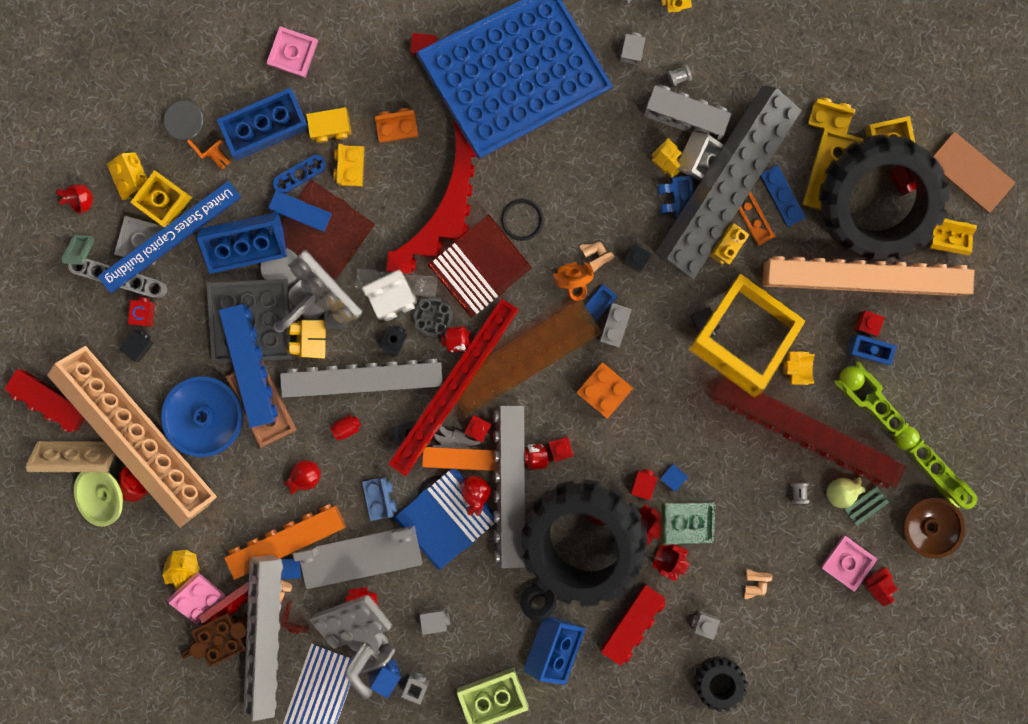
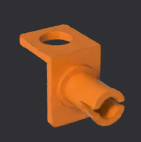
[187,139,231,170]

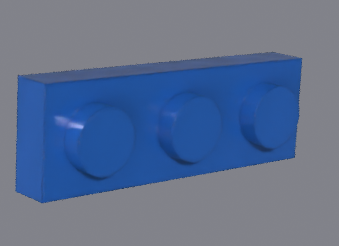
[760,165,806,227]

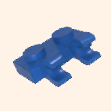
[657,176,694,218]

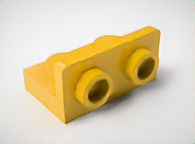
[807,97,855,134]
[334,144,365,187]

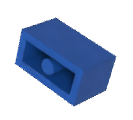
[847,335,897,366]
[369,658,401,699]

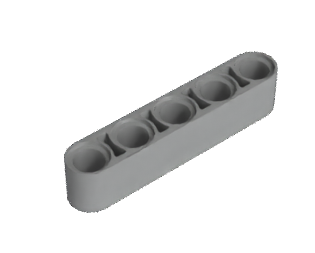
[68,259,167,298]

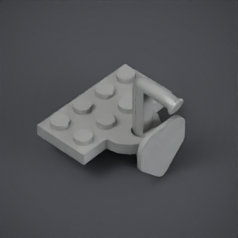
[274,251,362,332]
[309,595,395,699]

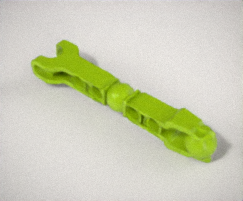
[834,361,977,509]

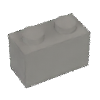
[599,303,632,348]

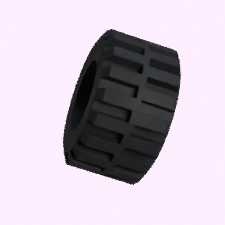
[694,656,748,712]

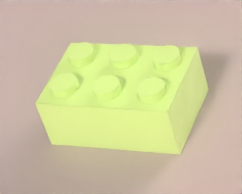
[457,667,528,724]

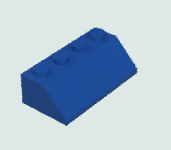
[197,212,287,274]

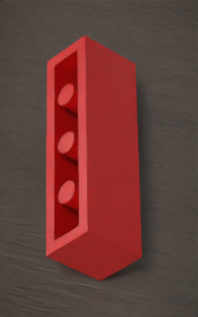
[4,369,85,433]
[600,583,666,666]

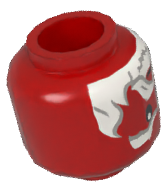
[441,326,472,353]
[524,444,552,470]

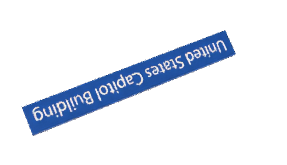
[98,181,241,293]

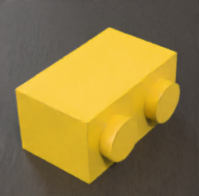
[306,108,352,143]

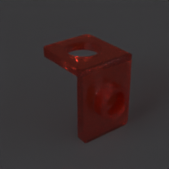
[281,601,310,634]

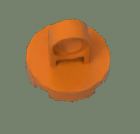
[553,262,594,301]

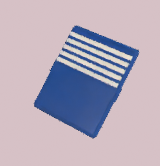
[394,469,495,570]

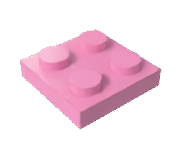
[267,26,318,78]
[820,535,878,592]
[168,572,226,625]

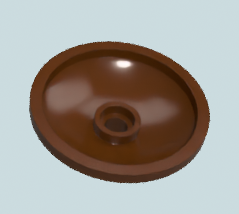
[903,498,965,559]

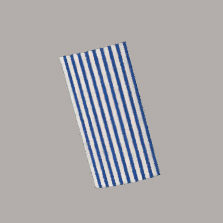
[283,643,352,724]

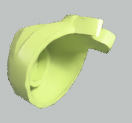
[826,477,865,508]

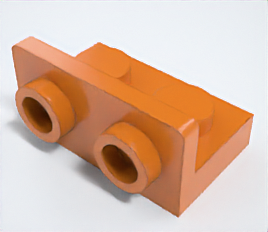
[374,108,419,143]

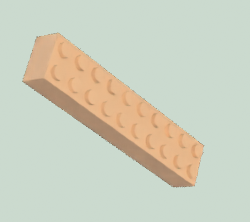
[762,256,974,296]
[47,346,217,528]

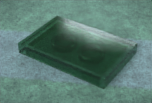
[661,502,715,544]

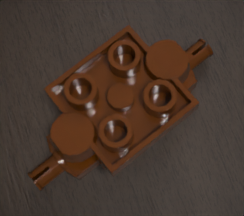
[180,612,247,667]

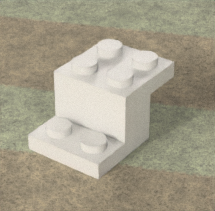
[362,270,417,322]

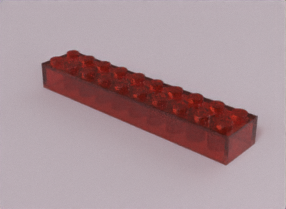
[708,374,907,489]

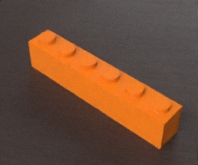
[225,504,346,580]

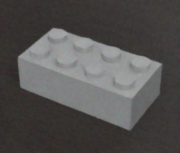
[643,85,731,141]

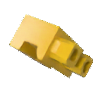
[709,222,749,265]
[287,320,326,359]

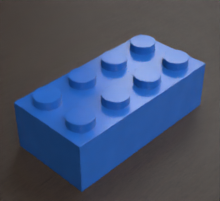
[217,88,309,161]

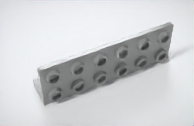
[293,525,423,589]

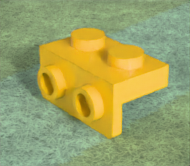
[107,152,147,200]
[930,218,977,256]

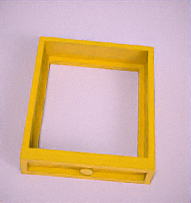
[689,274,805,397]

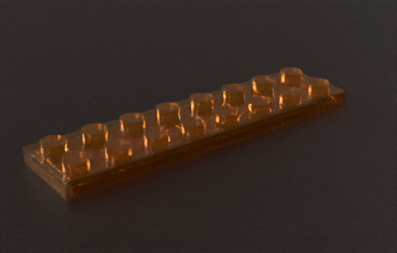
[457,299,602,416]

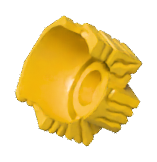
[652,138,682,178]
[783,351,815,385]
[162,550,200,590]

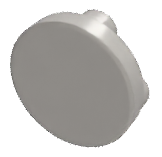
[260,248,298,286]

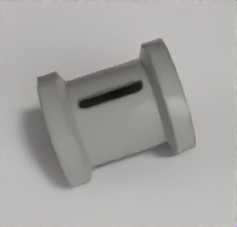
[667,63,692,87]
[791,482,810,504]

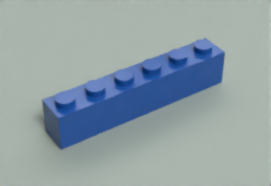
[219,304,278,428]

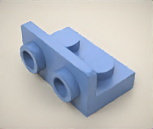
[362,477,397,521]

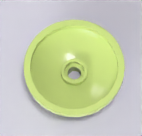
[74,472,123,527]

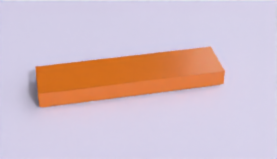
[738,191,776,246]
[421,447,497,471]

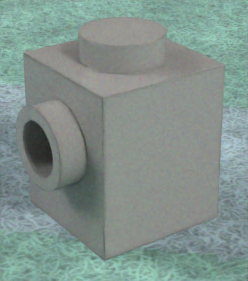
[691,611,720,640]
[402,673,429,705]

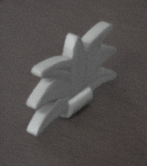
[433,425,481,449]

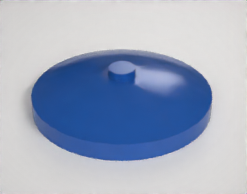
[161,377,243,457]

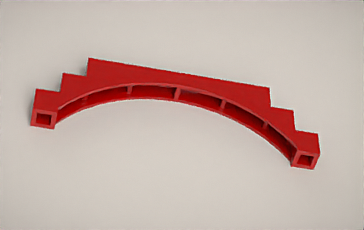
[386,33,476,275]

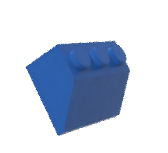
[523,616,586,685]

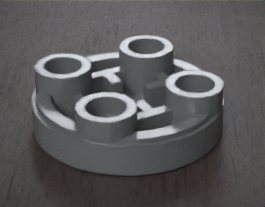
[163,100,205,141]
[413,297,453,337]

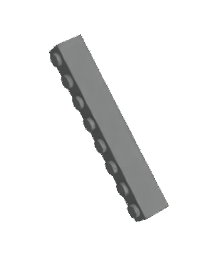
[280,359,443,398]
[493,406,525,568]
[243,555,283,721]

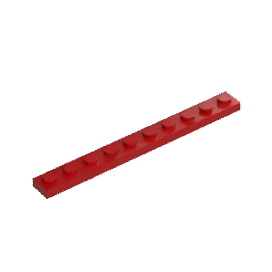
[388,298,519,477]

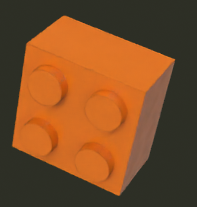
[576,362,633,419]

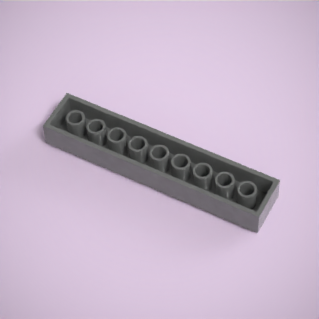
[655,86,802,279]

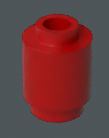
[330,414,362,441]

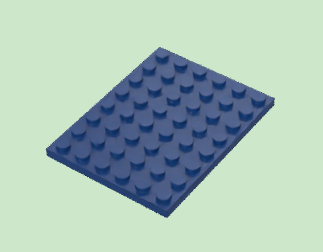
[416,0,613,160]

